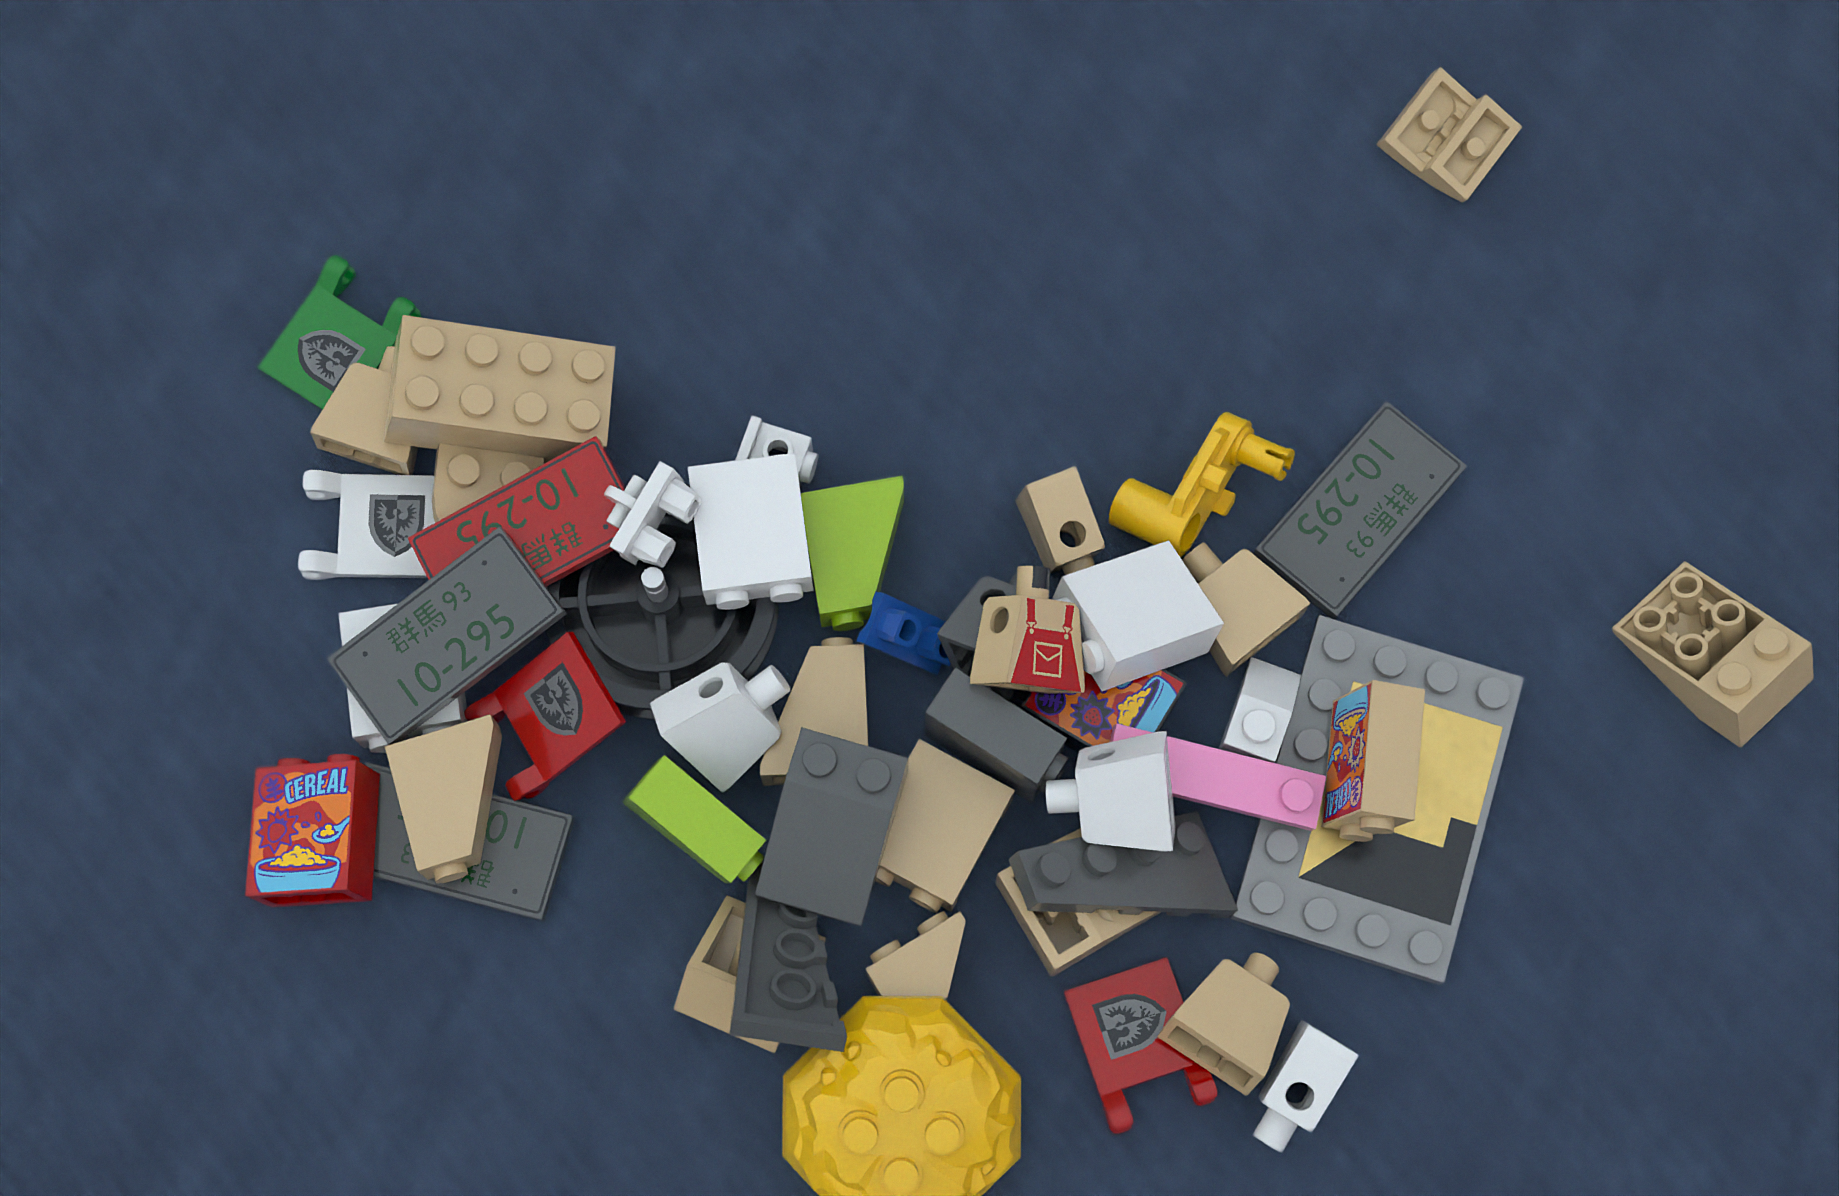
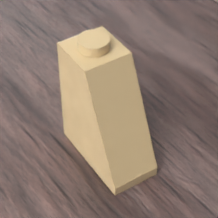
[760,637,868,786]
[385,714,502,883]

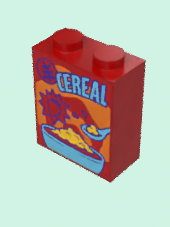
[245,754,380,907]

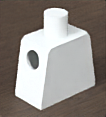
[650,663,790,793]
[1046,731,1176,851]
[1253,1020,1359,1153]

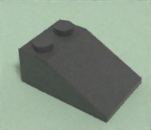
[755,727,908,927]

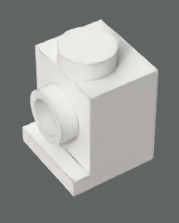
[735,415,819,486]

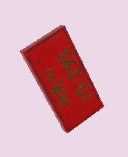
[408,436,625,586]

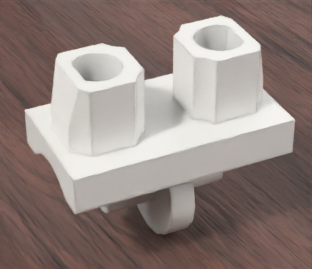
[604,461,702,568]

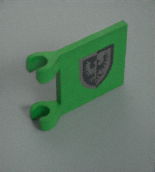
[257,255,421,410]

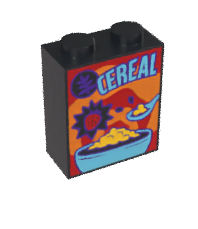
[1016,669,1187,753]

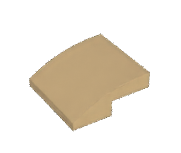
[1376,67,1522,203]

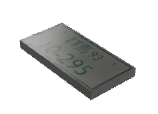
[1253,401,1467,620]
[326,526,567,745]
[366,762,575,922]

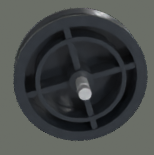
[545,484,779,720]

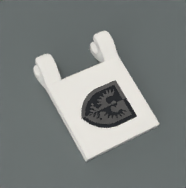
[298,470,435,580]

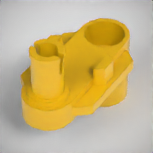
[1109,412,1295,557]

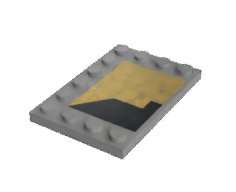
[1230,615,1524,985]

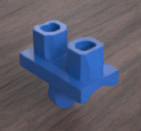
[856,591,951,675]

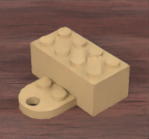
[384,315,616,523]

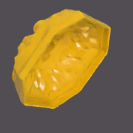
[782,996,1021,1196]

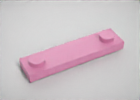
[1110,724,1326,831]

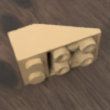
[1612,561,1814,748]
[995,828,1161,977]

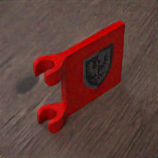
[464,632,626,801]
[1064,957,1217,1134]

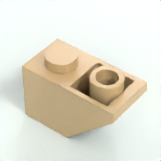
[865,911,966,1001]

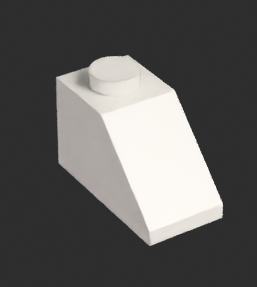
[1219,657,1301,763]

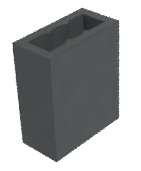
[925,667,1069,804]

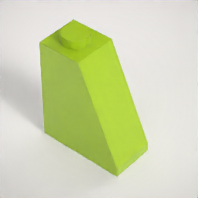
[801,476,904,631]
[622,755,766,884]

